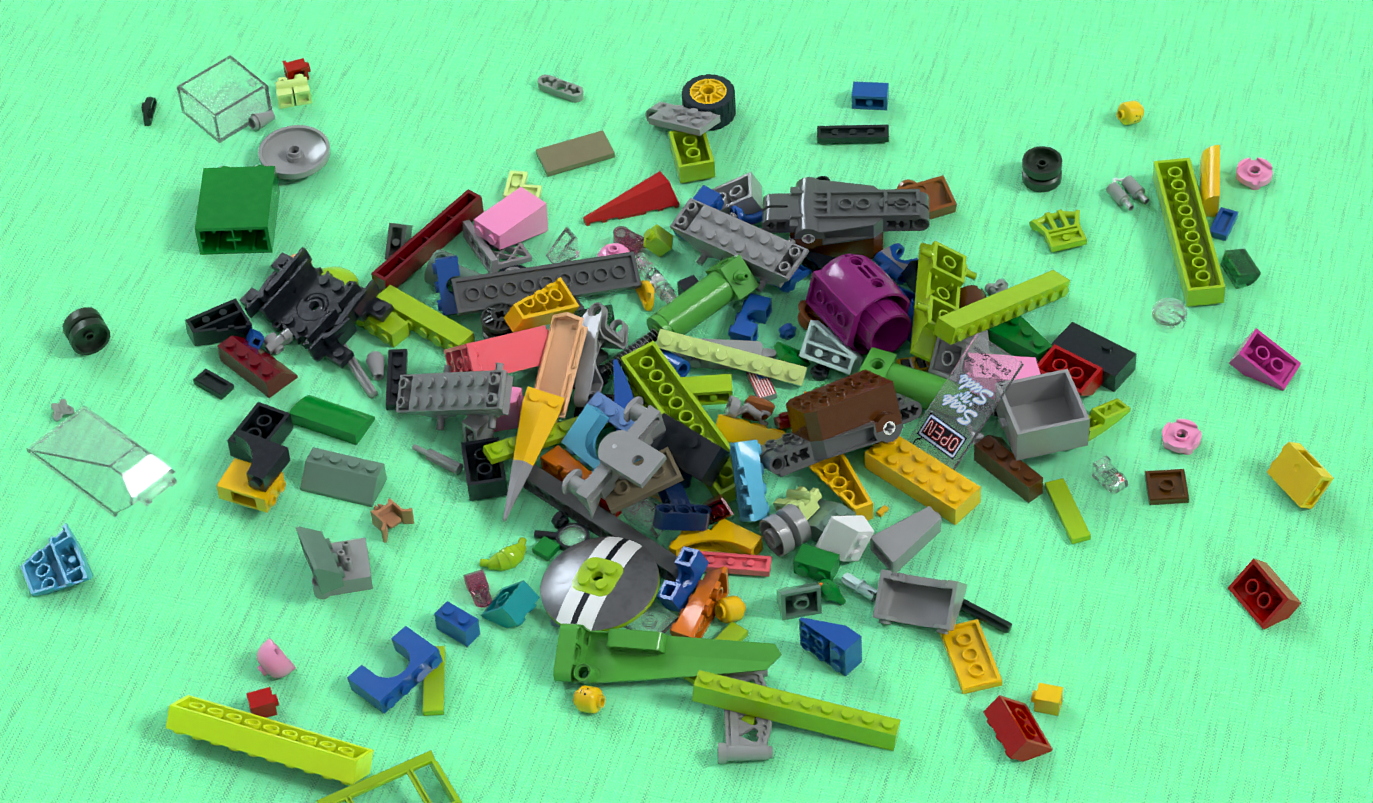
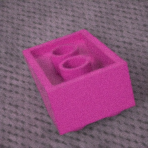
[1229,328,1302,391]

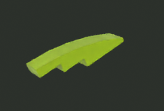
[1088,398,1131,442]

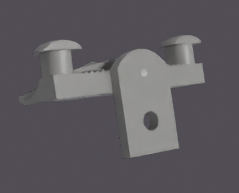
[562,396,667,519]

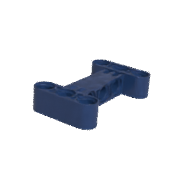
[652,468,712,531]

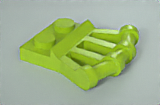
[1029,209,1087,252]

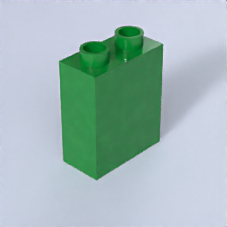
[195,165,280,255]

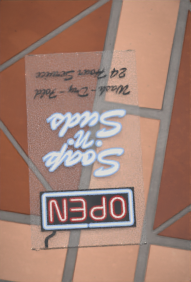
[908,333,1024,470]

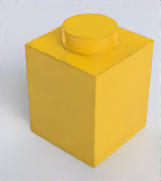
[1031,683,1063,716]

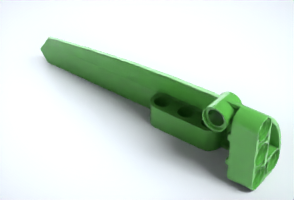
[553,623,782,686]

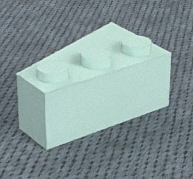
[799,320,863,375]

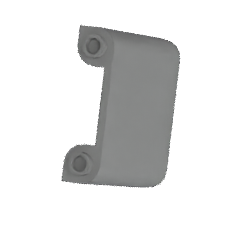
[873,569,967,634]

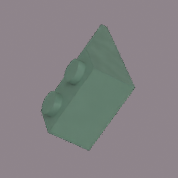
[807,499,856,543]

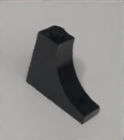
[234,429,290,492]

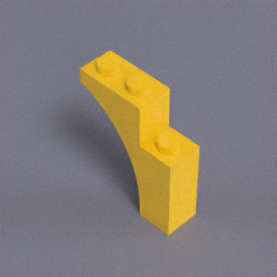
[669,519,763,556]

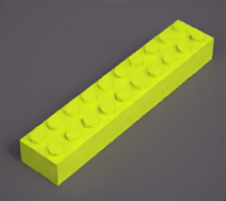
[166,695,374,785]

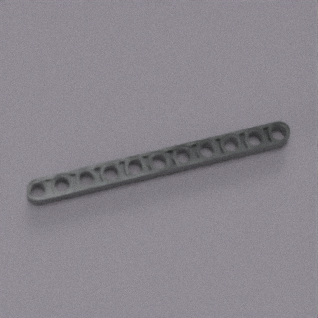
[523,465,678,582]

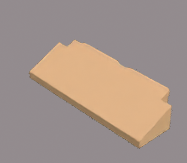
[534,312,588,423]

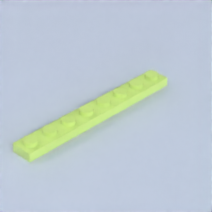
[656,329,807,386]

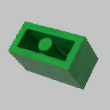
[793,543,840,581]

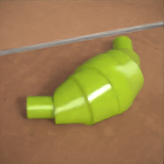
[480,537,527,571]

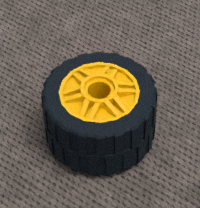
[682,74,736,131]

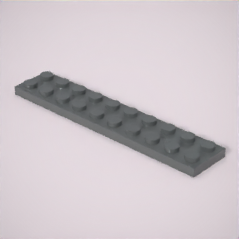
[451,251,641,316]

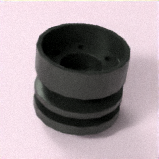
[481,302,513,340]

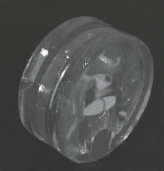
[1151,298,1187,333]

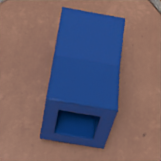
[245,328,264,350]

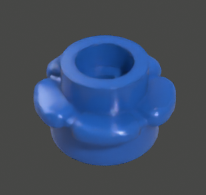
[779,323,796,340]

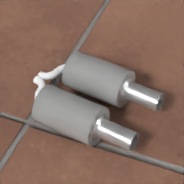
[1106,175,1149,211]

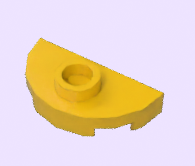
[635,280,655,311]

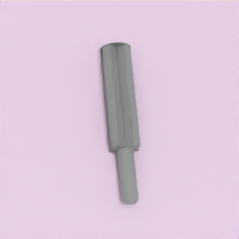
[412,444,463,474]

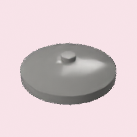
[258,125,330,179]

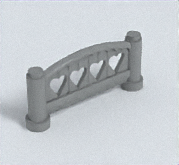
[717,669,773,764]

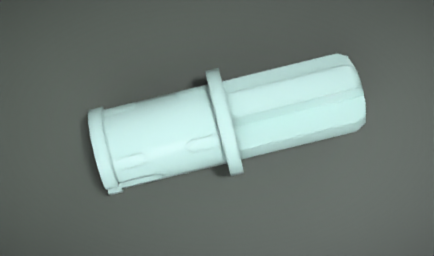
[841,573,877,602]

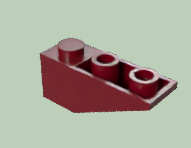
[702,494,734,525]

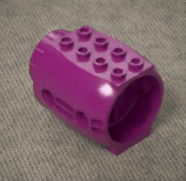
[805,254,912,355]

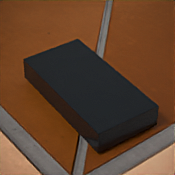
[193,369,234,400]

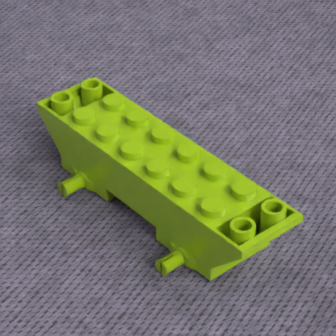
[910,241,977,363]

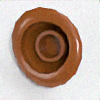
[797,300,828,330]

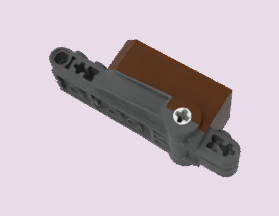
[762,177,930,259]
[759,369,922,477]

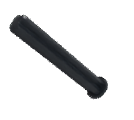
[960,599,1012,633]

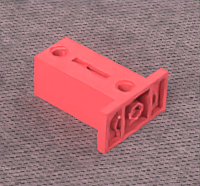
[444,325,549,374]

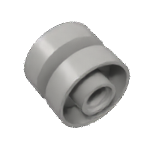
[759,504,812,557]

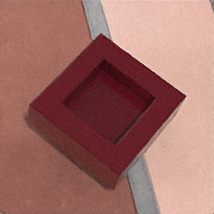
[773,412,791,430]

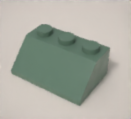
[296,526,345,595]

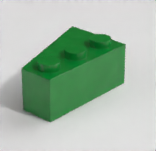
[987,316,1052,364]

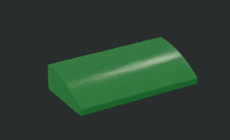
[289,395,375,445]

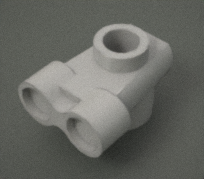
[985,279,1008,295]
[263,328,294,355]

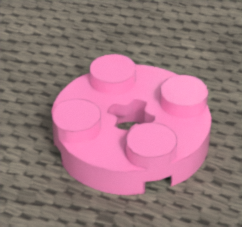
[1236,157,1273,190]
[1162,419,1202,455]

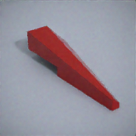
[583,171,680,226]

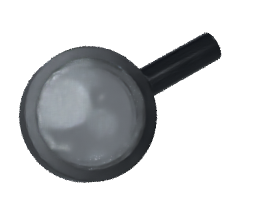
[534,523,590,551]

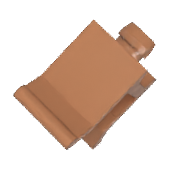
[370,498,415,543]

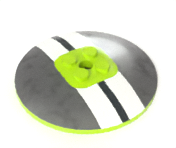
[540,537,660,633]

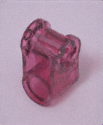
[613,226,646,258]
[463,569,492,608]

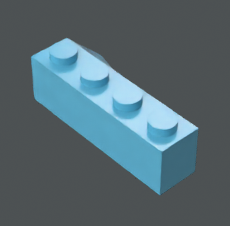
[729,440,769,521]

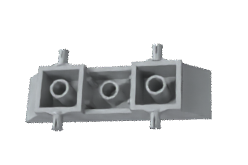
[670,198,809,292]
[396,363,513,431]

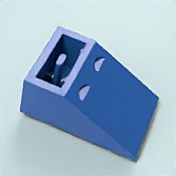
[799,617,862,676]

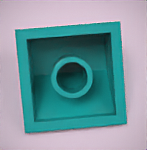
[481,580,540,629]

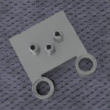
[312,538,373,599]

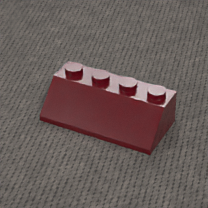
[217,336,298,398]

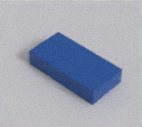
[1210,207,1238,241]

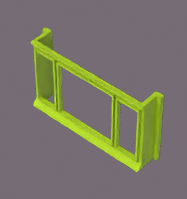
[317,750,462,803]

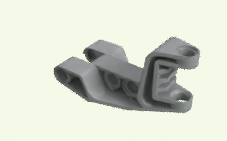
[572,302,628,408]

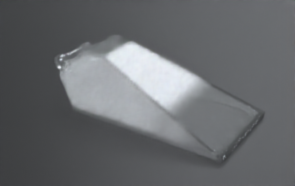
[26,405,177,517]

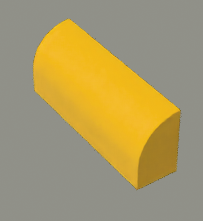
[1200,145,1220,217]

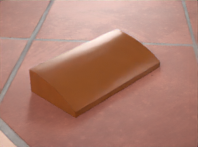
[888,175,957,232]

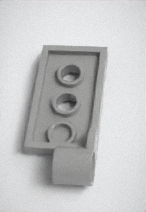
[645,102,721,136]

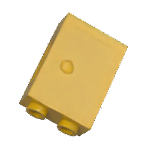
[1267,442,1334,509]
[216,458,286,513]

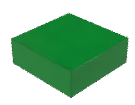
[532,536,560,561]

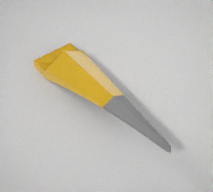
[503,386,565,522]

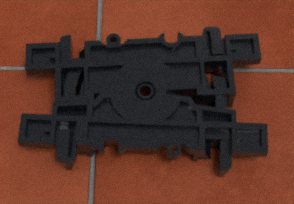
[240,247,394,369]

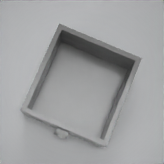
[995,369,1090,461]

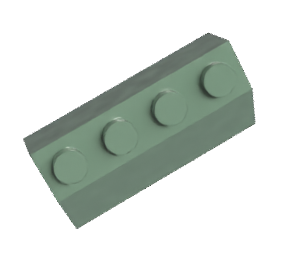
[300,447,387,507]

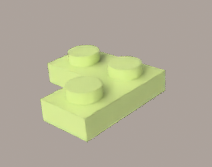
[503,170,542,199]

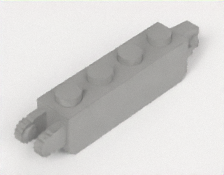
[672,338,777,370]

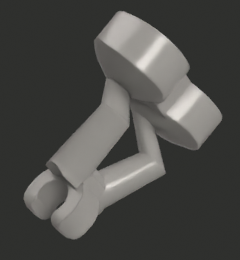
[724,395,771,425]

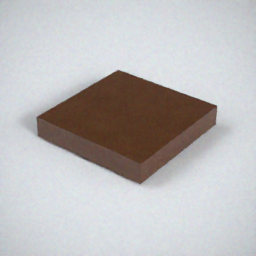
[1144,469,1189,505]

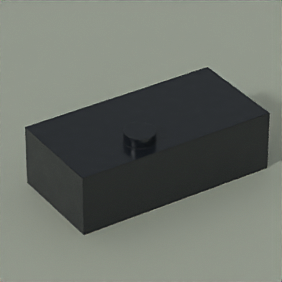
[1051,322,1137,392]
[650,413,731,487]

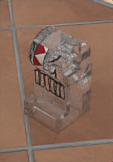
[1092,455,1128,494]

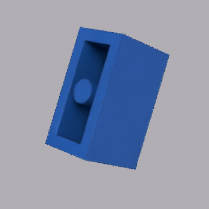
[852,81,889,110]
[434,601,480,647]

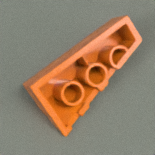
[540,445,600,506]
[670,566,729,638]

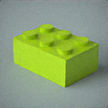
[669,130,715,183]

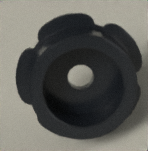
[810,364,829,381]
[551,511,569,529]

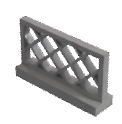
[463,220,532,273]

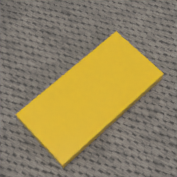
[939,619,1002,694]

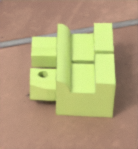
[275,74,312,109]
[773,486,822,520]

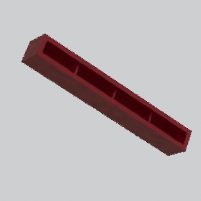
[371,189,484,293]

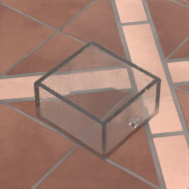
[177,55,273,143]

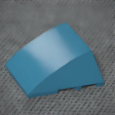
[20,523,93,596]

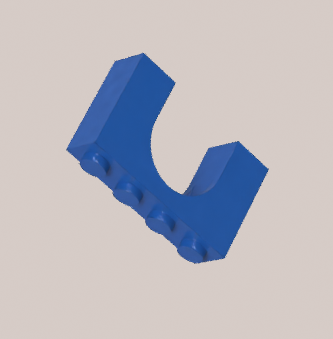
[347,626,443,713]

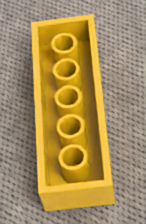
[865,436,981,525]

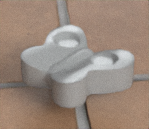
[51,399,74,422]

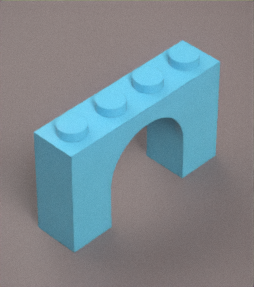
[561,404,641,472]

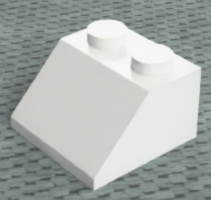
[816,515,875,562]

